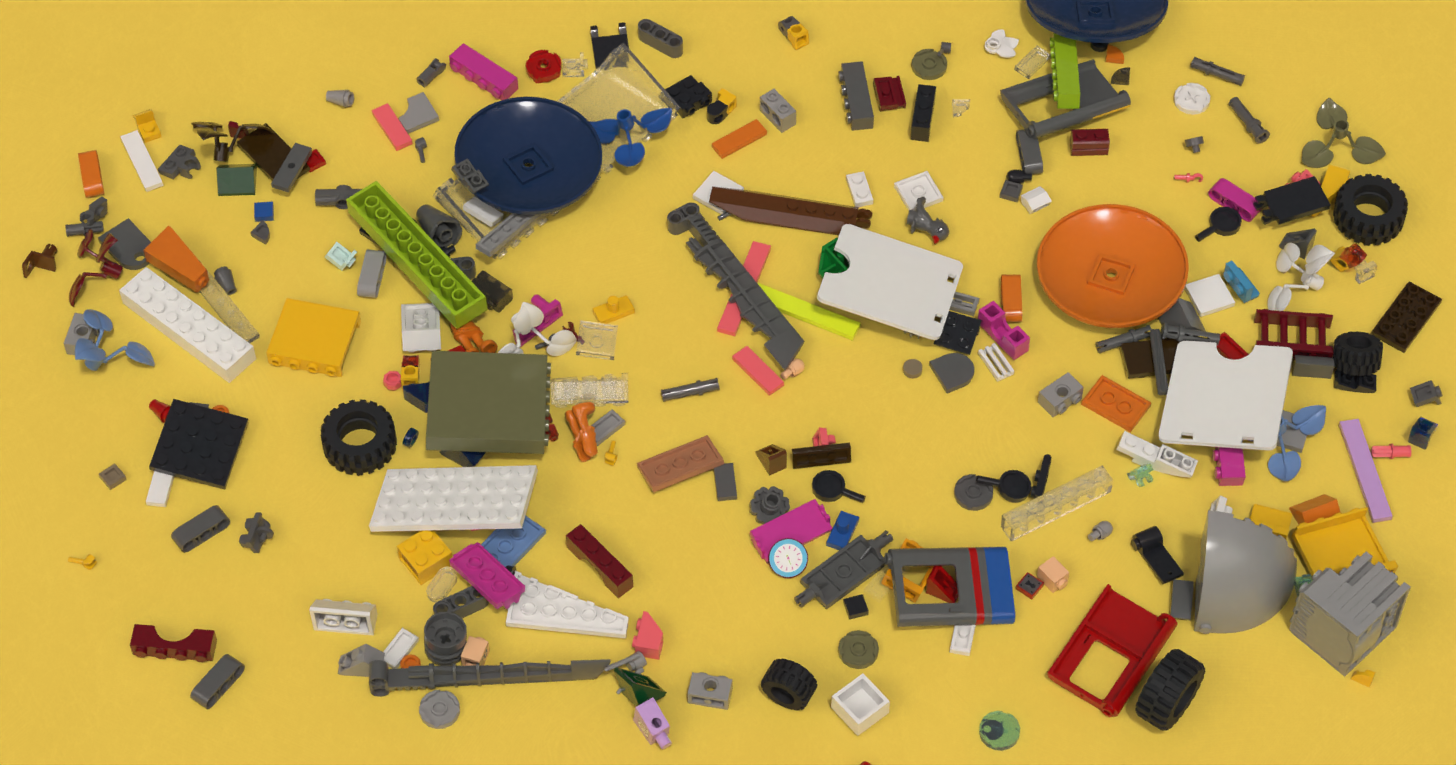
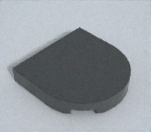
[929,353,974,393]

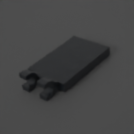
[1253,176,1331,225]

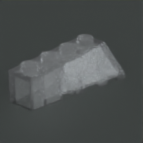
[550,373,629,408]

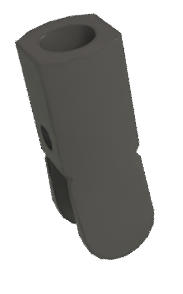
[417,58,446,88]

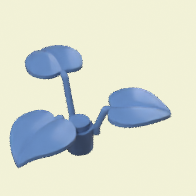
[75,309,155,371]
[1249,405,1326,482]

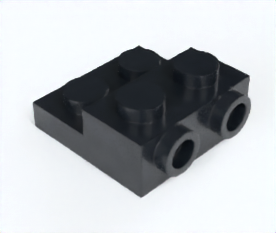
[662,75,712,118]

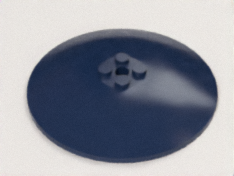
[1025,0,1168,43]
[454,97,602,215]

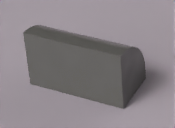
[1292,355,1334,379]

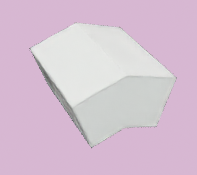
[1021,186,1052,214]

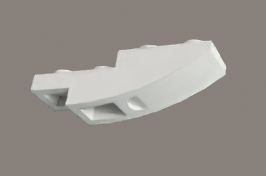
[1116,431,1198,478]

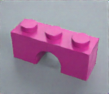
[978,301,1030,360]

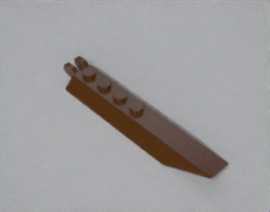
[709,186,873,235]

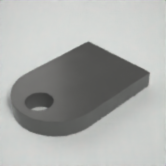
[98,218,151,270]

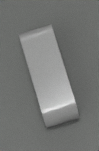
[357,249,387,298]

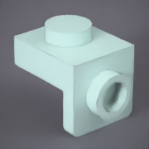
[325,242,357,271]

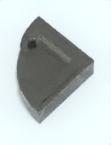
[1111,67,1130,85]

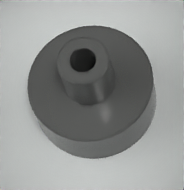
[1185,136,1204,153]

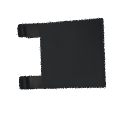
[590,22,631,69]

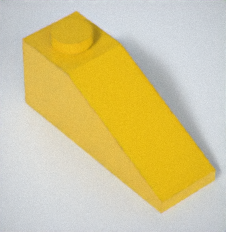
[1311,164,1350,218]

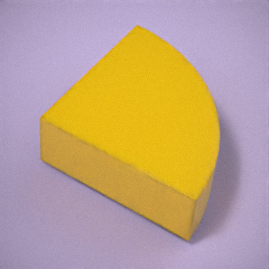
[1351,670,1376,688]

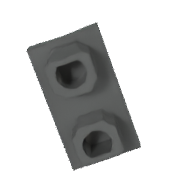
[239,512,274,553]

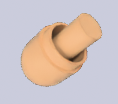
[780,359,805,380]

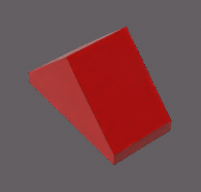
[926,566,958,603]

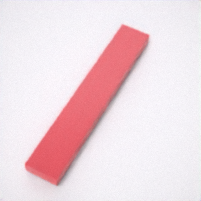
[717,241,771,336]

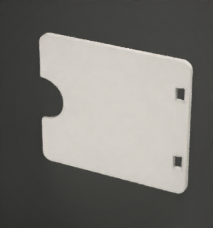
[817,224,963,340]
[1159,341,1293,451]

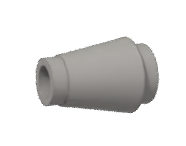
[326,90,354,107]

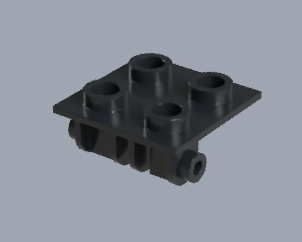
[934,311,982,355]

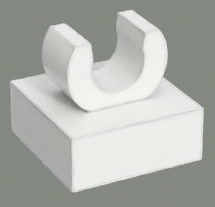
[1210,495,1233,514]

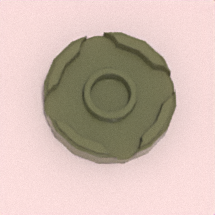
[911,49,947,80]
[838,630,879,669]

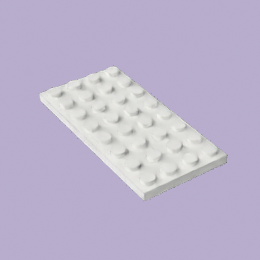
[369,465,538,532]

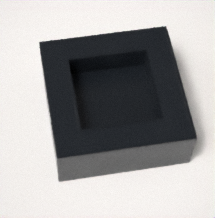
[843,594,869,620]

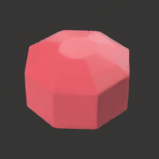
[383,371,401,390]

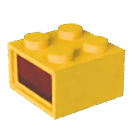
[396,530,453,585]

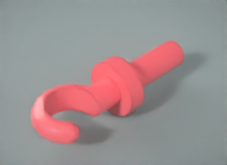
[1174,173,1203,182]

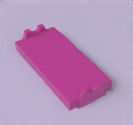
[749,499,833,563]
[449,542,525,609]

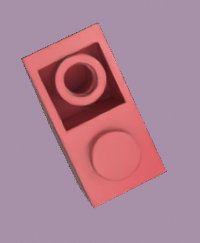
[632,611,663,660]

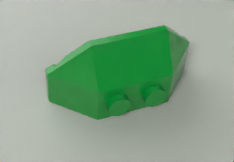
[818,238,849,279]

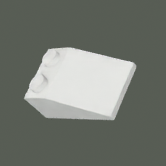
[401,303,441,352]

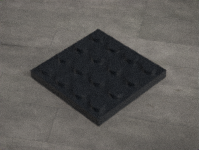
[149,399,248,490]

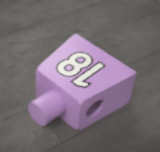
[633,697,672,750]

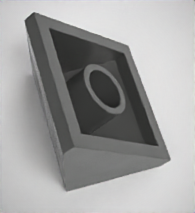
[1158,298,1206,337]

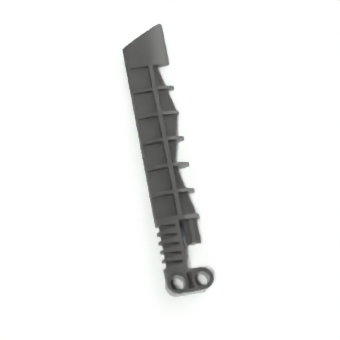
[667,203,805,370]
[369,659,611,697]

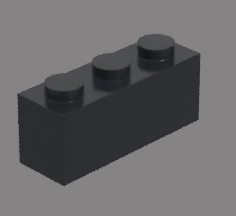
[911,84,936,142]

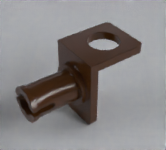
[22,244,57,278]

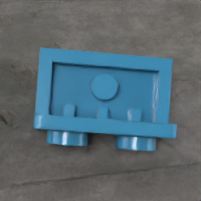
[1223,261,1260,303]

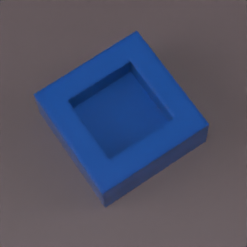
[254,202,274,222]

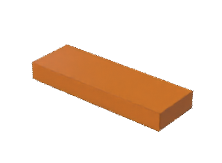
[712,119,767,159]

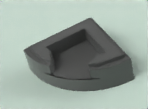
[251,220,270,245]

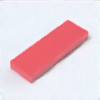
[372,103,413,151]
[732,346,784,396]

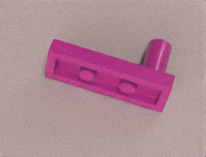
[513,294,563,347]

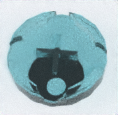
[979,711,1020,751]

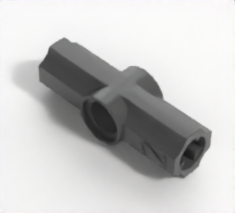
[315,185,362,209]

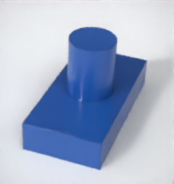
[826,511,859,550]

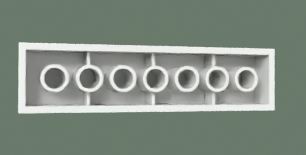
[119,267,256,383]

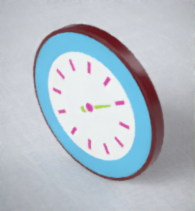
[768,538,808,578]

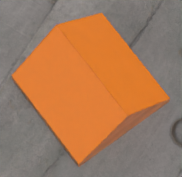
[1289,494,1340,525]

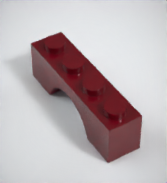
[566,524,633,599]
[130,624,217,662]

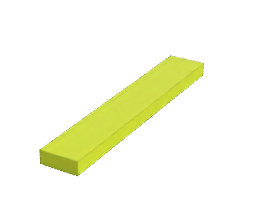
[758,283,861,341]

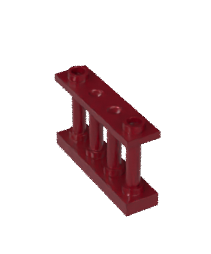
[1254,309,1333,359]

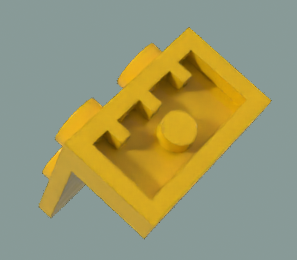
[1250,504,1292,540]

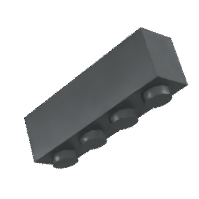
[838,61,874,131]

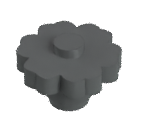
[749,486,790,524]

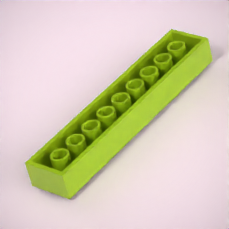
[346,181,488,329]

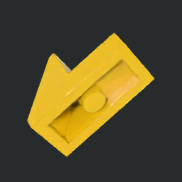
[133,109,162,143]

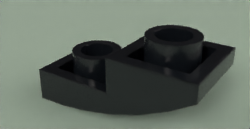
[1334,370,1376,393]

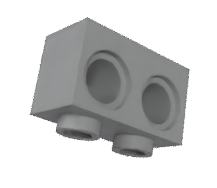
[760,89,796,133]

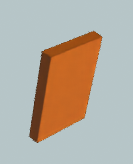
[1081,375,1151,433]

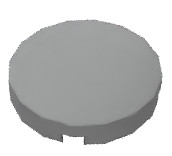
[419,690,460,729]

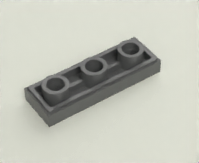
[271,143,312,193]

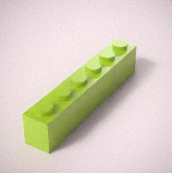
[1050,33,1080,109]

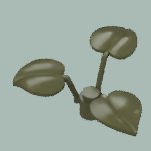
[1302,98,1386,168]

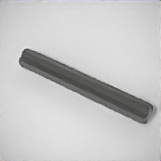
[1150,329,1168,396]

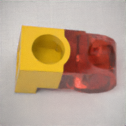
[1330,243,1367,272]
[401,355,420,391]

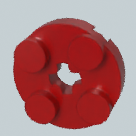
[526,50,562,84]

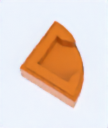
[1106,44,1124,64]

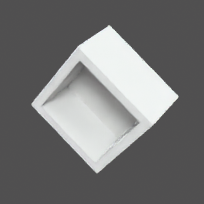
[831,674,890,736]

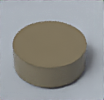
[903,359,922,378]

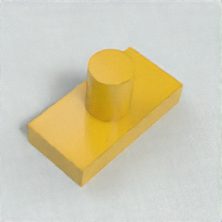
[592,295,635,326]

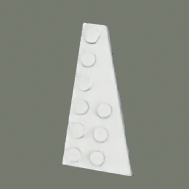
[506,571,629,639]

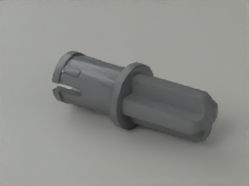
[65,221,104,236]

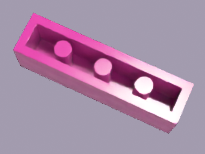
[449,43,518,100]
[1213,447,1246,486]

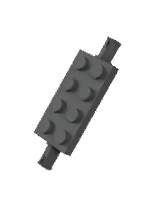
[794,530,893,609]

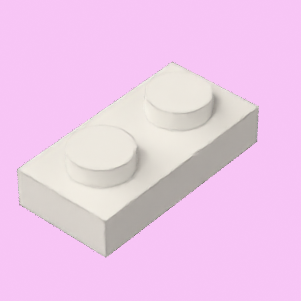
[846,171,873,207]

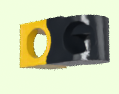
[707,88,737,124]

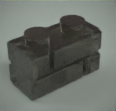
[472,270,513,313]

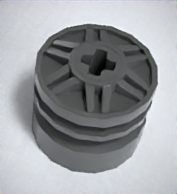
[424,612,467,666]

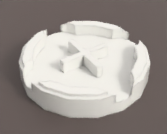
[1174,83,1210,115]

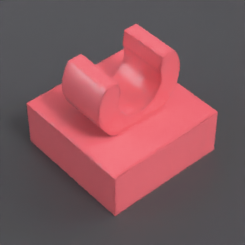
[812,427,836,446]

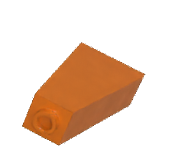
[144,226,209,293]

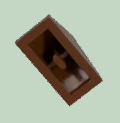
[755,444,787,476]

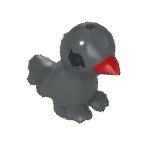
[907,197,949,244]

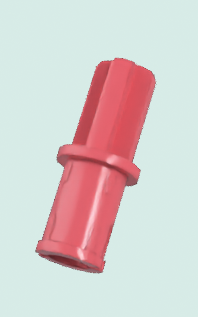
[1371,444,1411,459]

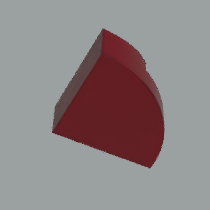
[228,121,249,138]

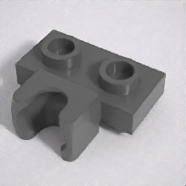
[158,145,201,179]

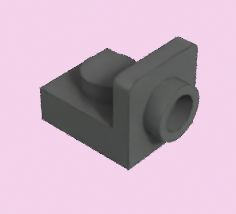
[1410,380,1443,407]

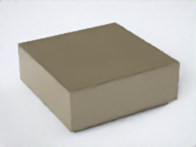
[99,464,127,490]

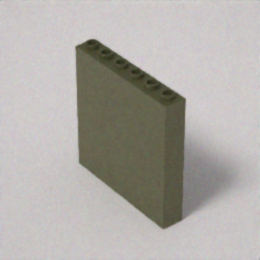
[426,351,551,454]

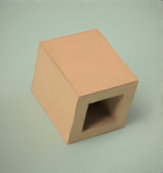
[1037,556,1069,593]
[461,636,490,666]

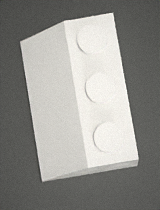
[309,599,378,636]

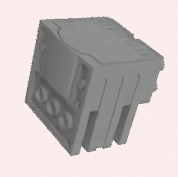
[1289,551,1411,677]

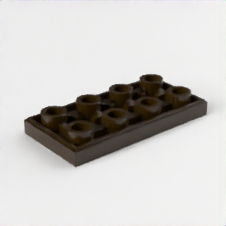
[237,123,310,181]
[1371,281,1442,353]
[1120,335,1196,379]

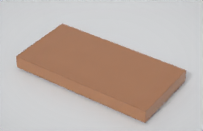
[637,435,724,492]

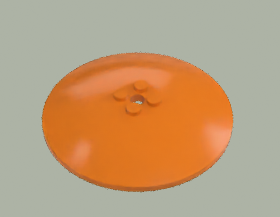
[1037,204,1189,328]

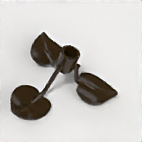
[191,122,274,162]

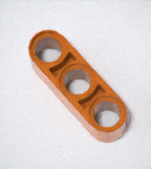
[78,150,104,198]
[1001,274,1022,322]

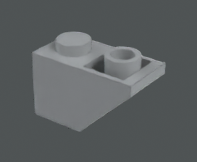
[338,644,385,677]

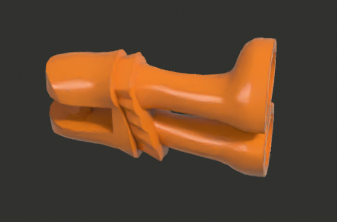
[450,320,498,353]
[565,402,598,462]

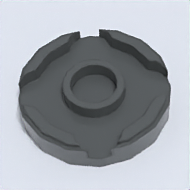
[954,474,993,511]

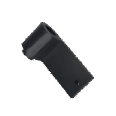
[1131,526,1184,584]

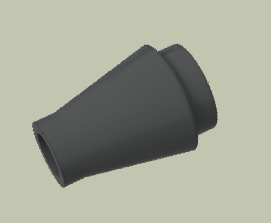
[214,266,237,295]

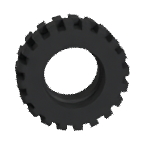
[1333,174,1408,245]
[321,399,397,475]
[1135,649,1205,730]

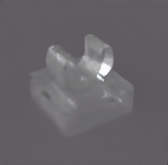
[1355,258,1377,284]

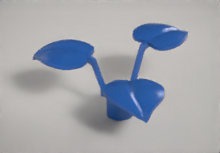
[590,108,672,167]

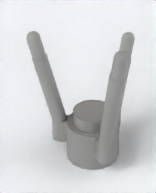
[604,651,647,694]

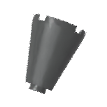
[416,204,462,248]

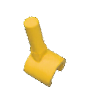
[605,440,617,466]
[68,554,97,570]

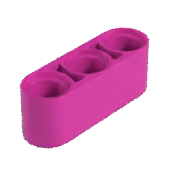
[1208,178,1263,222]

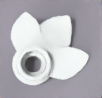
[984,29,1019,58]

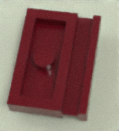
[873,76,906,111]

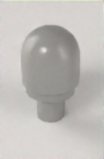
[1088,521,1113,541]

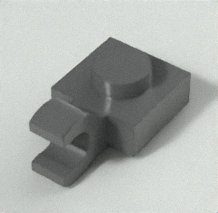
[80,196,107,226]

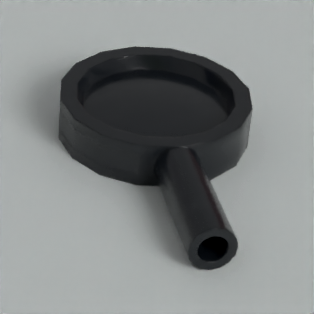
[1195,207,1242,242]
[812,470,866,503]
[976,470,1032,503]

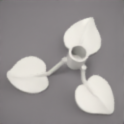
[1268,243,1335,311]
[498,302,577,356]

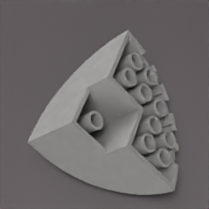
[1194,510,1297,634]

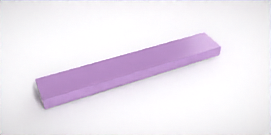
[1339,419,1393,523]

